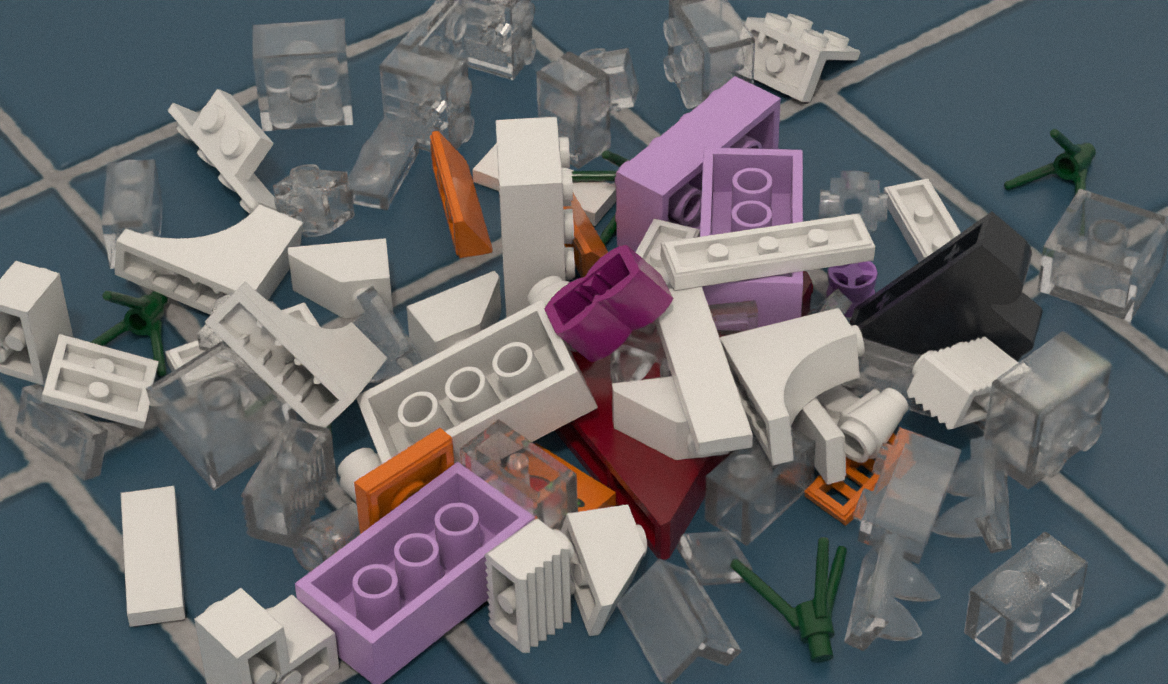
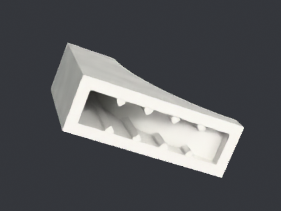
[115,204,303,315]
[205,281,387,434]
[719,308,865,466]

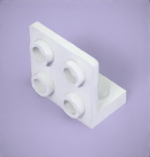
[730,13,861,102]

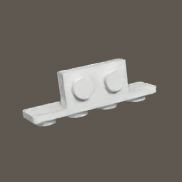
[168,89,288,215]

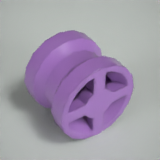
[826,261,878,318]

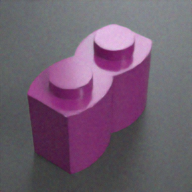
[544,244,674,362]

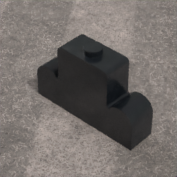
[849,211,1043,374]

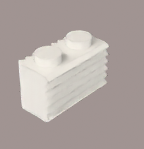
[907,336,1031,430]
[484,519,575,653]

